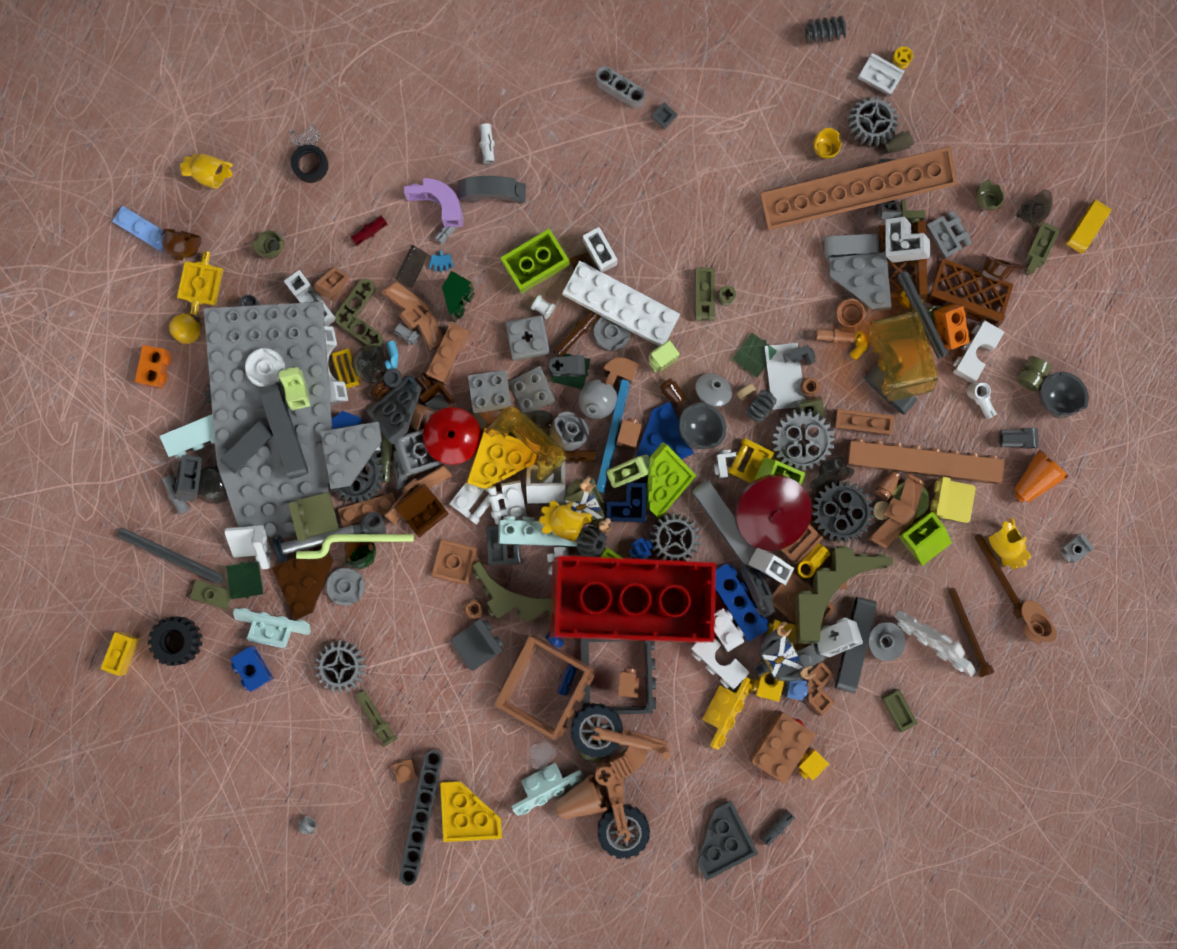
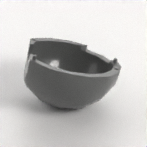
[1039,372,1089,419]
[678,403,727,449]

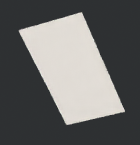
[765,343,805,410]

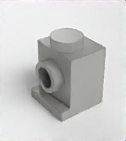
[1059,534,1095,563]

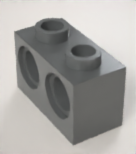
[174,455,202,502]

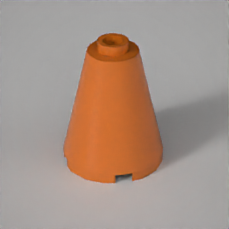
[1014,450,1068,503]

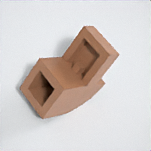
[602,357,639,387]

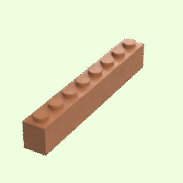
[845,438,1004,484]

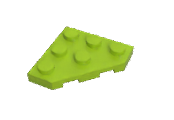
[646,442,697,519]

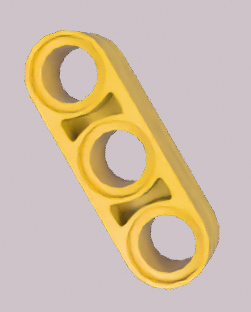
[1066,199,1112,254]

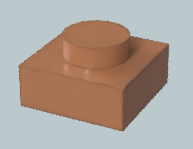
[393,758,418,784]

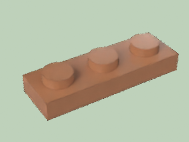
[834,409,895,436]
[338,493,396,527]

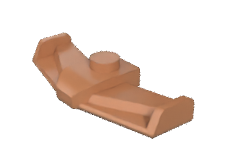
[381,281,444,352]
[384,464,453,526]
[869,473,924,549]

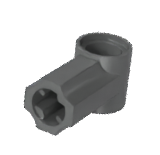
[999,428,1039,449]

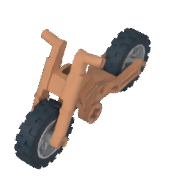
[571,703,670,859]

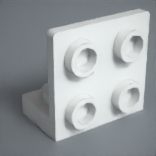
[224,525,272,569]

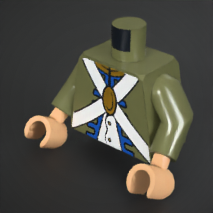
[559,477,612,533]

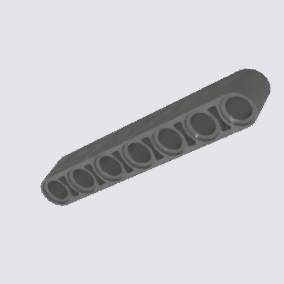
[399,748,444,886]

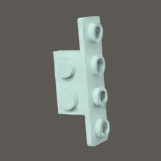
[233,608,311,649]
[511,763,585,816]

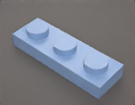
[112,206,164,252]

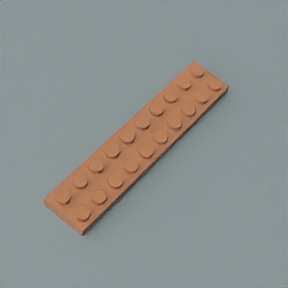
[760,146,958,230]

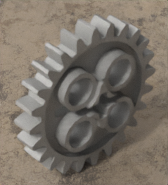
[772,409,835,471]

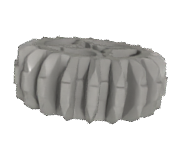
[847,95,899,147]
[649,513,701,561]
[314,640,367,693]

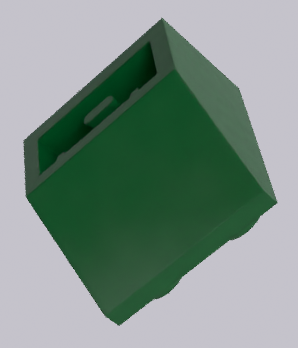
[442,271,475,322]

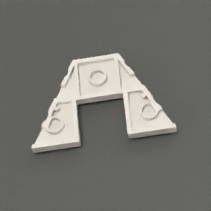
[895,610,976,677]

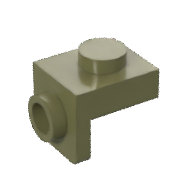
[899,200,925,224]

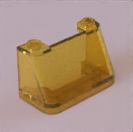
[484,406,566,483]

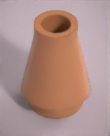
[875,471,900,500]

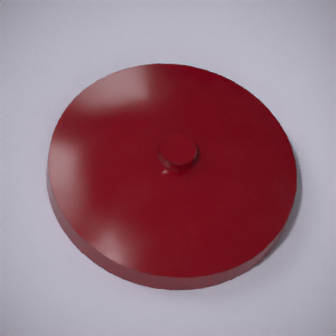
[735,474,812,551]

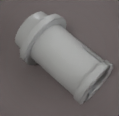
[394,323,420,345]

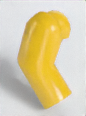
[849,331,868,361]

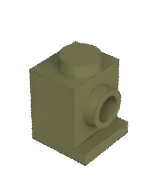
[796,396,825,418]

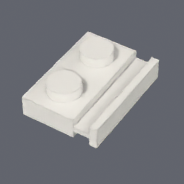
[858,53,905,96]

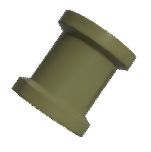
[718,286,736,306]

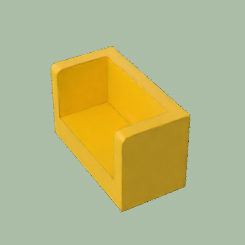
[100,632,140,676]

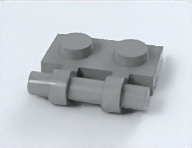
[926,211,972,259]

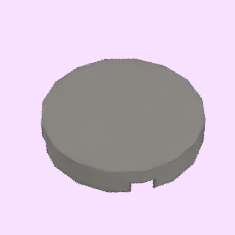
[593,316,631,351]
[326,567,365,606]

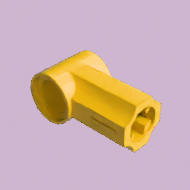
[795,543,831,579]

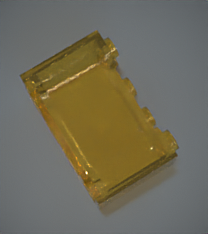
[866,311,938,402]

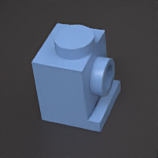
[784,680,808,701]

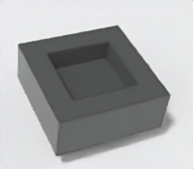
[651,102,678,130]

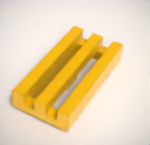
[331,348,360,389]

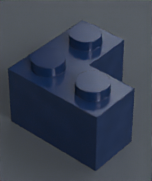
[606,483,646,523]

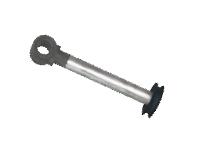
[273,512,386,564]

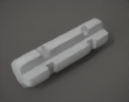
[434,215,464,244]

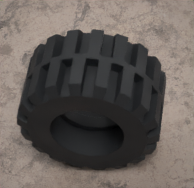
[148,617,203,666]

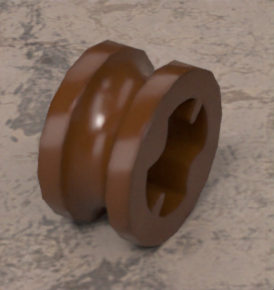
[370,382,389,401]

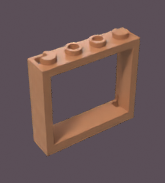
[494,635,594,740]

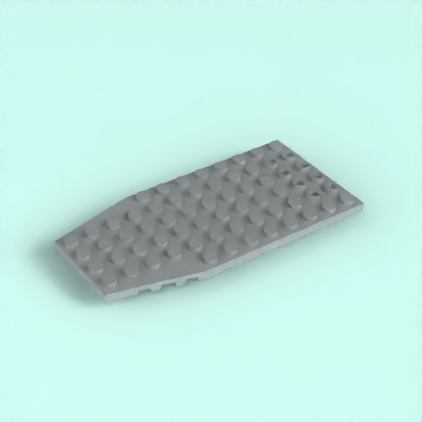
[204,302,332,538]

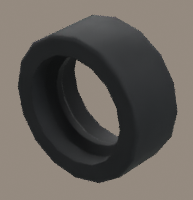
[291,144,329,183]

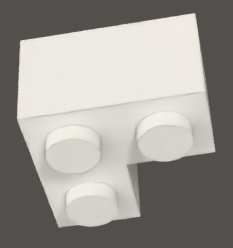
[886,217,930,263]

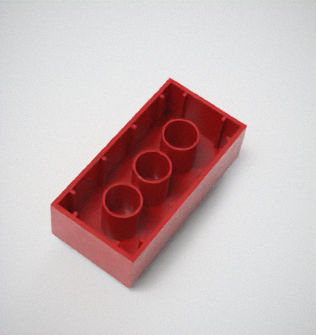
[550,556,716,643]

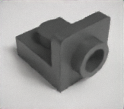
[783,345,815,366]

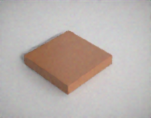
[431,539,478,585]

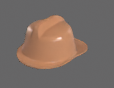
[1021,600,1057,644]

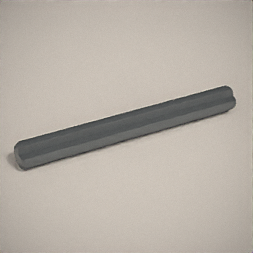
[898,271,948,358]

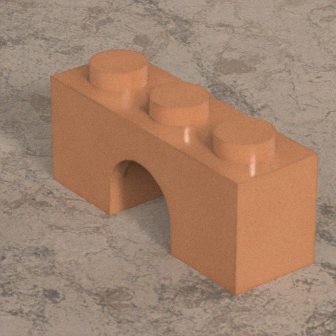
[426,323,470,386]

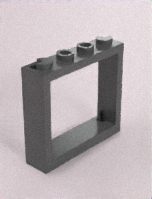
[581,639,656,715]

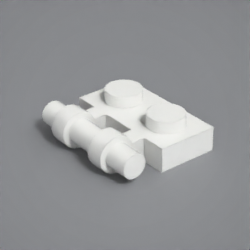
[488,480,527,524]

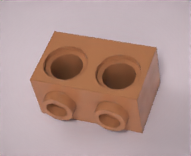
[616,418,642,451]

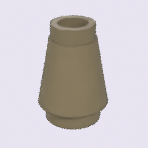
[884,131,914,154]

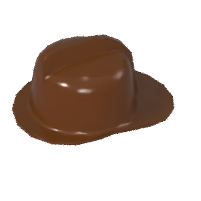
[982,254,1026,281]

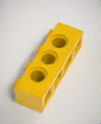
[752,620,796,702]

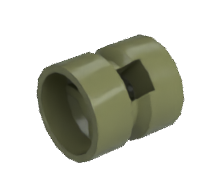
[1016,356,1052,392]

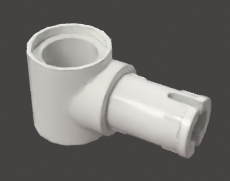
[967,383,997,419]

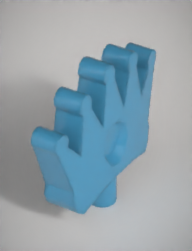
[429,251,454,272]

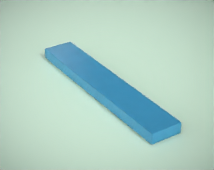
[597,380,630,494]

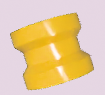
[892,46,913,70]

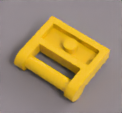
[727,438,774,484]

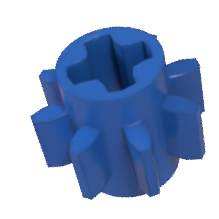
[629,537,653,559]

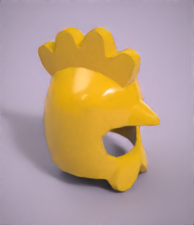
[180,153,233,189]
[539,500,592,542]
[988,518,1031,569]

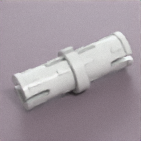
[479,124,495,164]

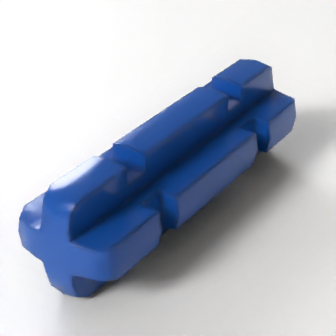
[557,663,578,696]

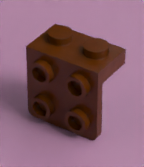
[394,484,449,538]

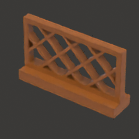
[879,221,927,300]
[926,258,1014,328]

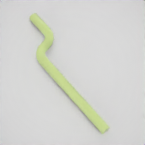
[296,534,414,559]

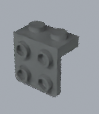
[451,618,504,671]

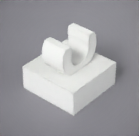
[547,547,569,562]

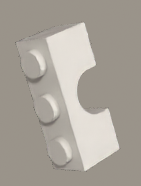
[284,270,336,326]
[952,320,1004,383]
[691,638,750,689]

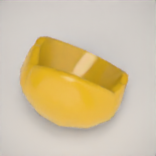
[813,128,842,159]
[169,313,201,344]

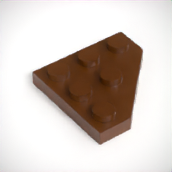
[272,546,334,621]

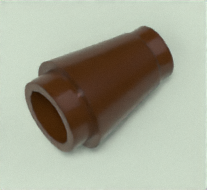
[659,378,686,407]

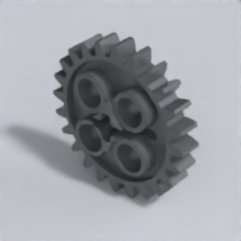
[329,450,386,503]
[811,480,875,543]

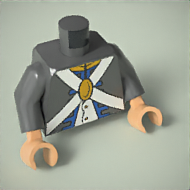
[753,622,815,682]

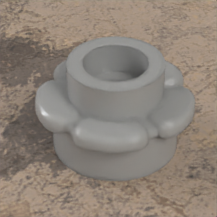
[298,816,317,835]

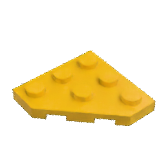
[466,428,540,489]
[440,781,502,842]

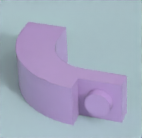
[404,178,463,227]

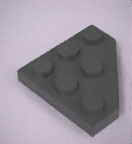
[366,375,422,444]
[697,800,758,881]

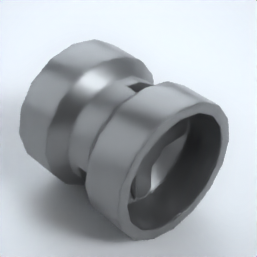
[239,294,261,306]

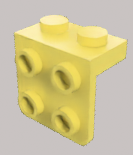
[930,477,976,523]

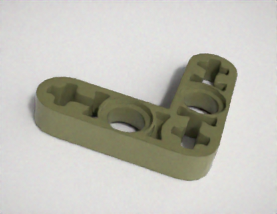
[335,279,384,349]

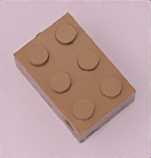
[749,711,816,784]

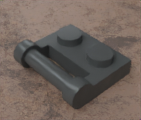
[487,526,523,565]

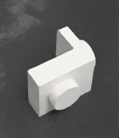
[713,450,736,479]

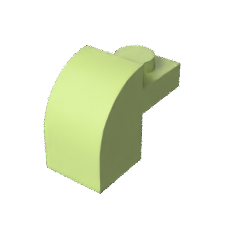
[279,367,310,410]

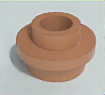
[800,377,820,397]
[464,600,484,619]

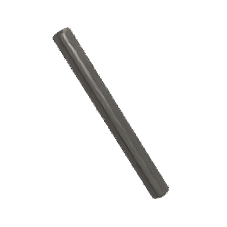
[117,528,224,584]

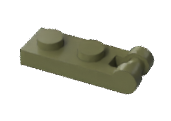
[695,268,715,321]

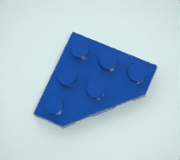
[635,402,694,478]

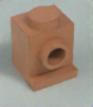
[617,668,639,698]

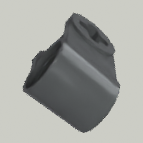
[549,355,585,377]

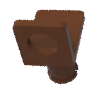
[415,373,455,403]

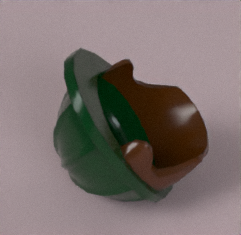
[344,542,376,569]

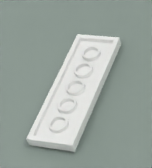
[562,261,680,346]

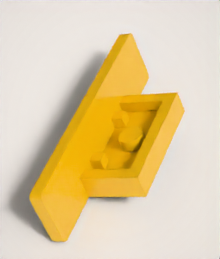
[702,677,754,750]

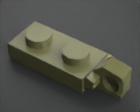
[1024,222,1060,275]

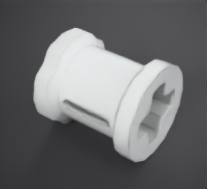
[531,295,556,319]

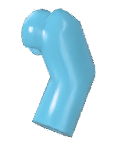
[384,341,399,370]

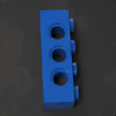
[715,563,769,642]

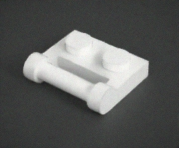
[450,483,491,525]

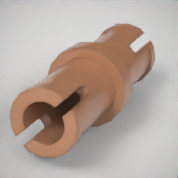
[815,328,855,344]

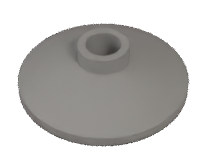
[695,373,732,407]
[868,622,906,661]

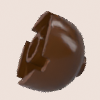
[162,228,202,261]

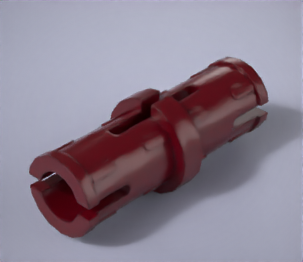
[350,215,388,246]

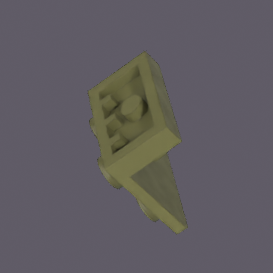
[288,492,339,541]

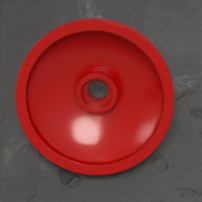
[423,407,481,465]

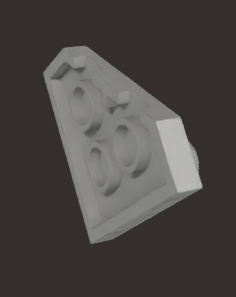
[829,252,891,311]
[321,422,383,489]

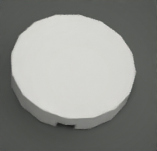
[245,348,285,387]

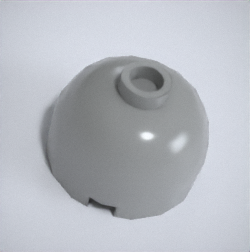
[578,380,618,419]
[550,412,589,451]

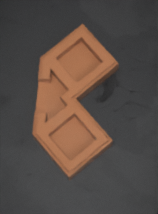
[807,662,835,716]

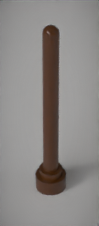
[975,534,1023,619]
[948,588,994,677]

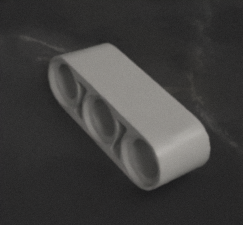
[596,67,645,109]
[824,234,879,258]

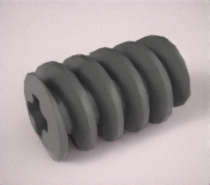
[805,16,846,44]

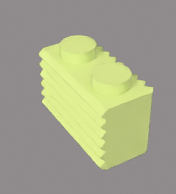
[648,340,679,373]
[607,455,650,488]

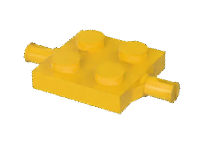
[177,251,224,316]

